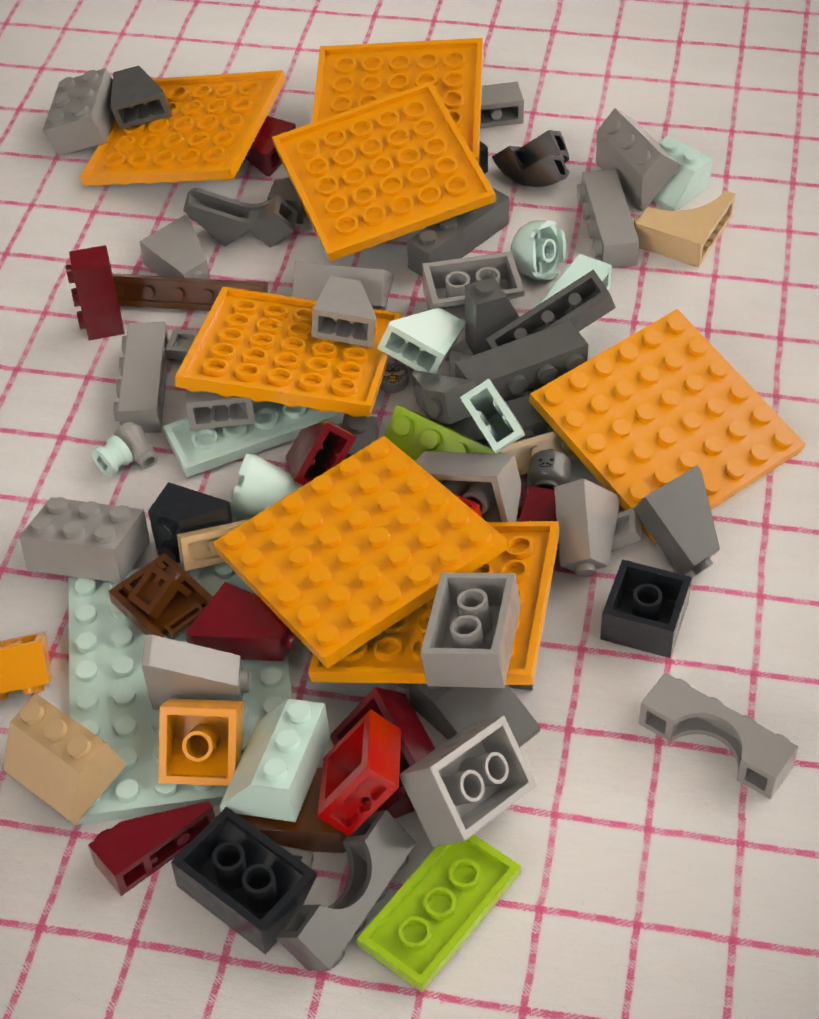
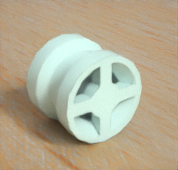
[91,435,133,477]

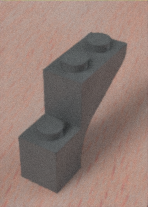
[183,188,298,247]

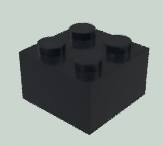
[600,559,692,658]

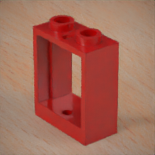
[317,709,401,837]

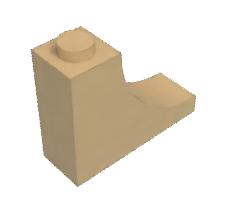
[633,190,736,267]

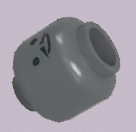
[527,449,572,490]

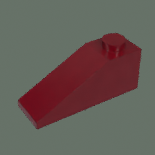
[88,801,215,896]

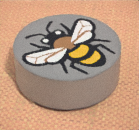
[380,363,409,393]

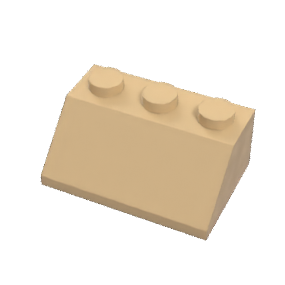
[3,693,127,825]

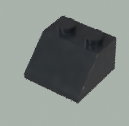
[148,482,233,563]

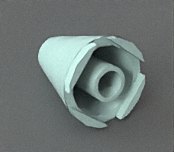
[230,453,303,520]

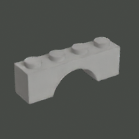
[638,673,799,799]

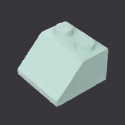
[652,135,713,211]

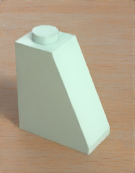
[377,308,466,374]
[460,379,525,454]

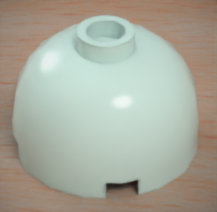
[510,220,566,280]

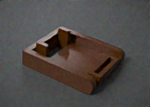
[108,553,213,640]

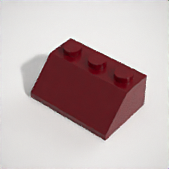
[330,687,435,819]

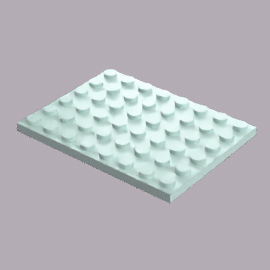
[68,563,293,825]

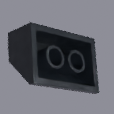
[171,807,317,955]

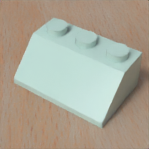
[220,699,330,822]

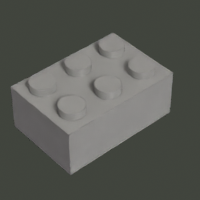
[43,68,114,156]
[19,497,150,583]
[420,573,521,688]
[399,715,537,847]

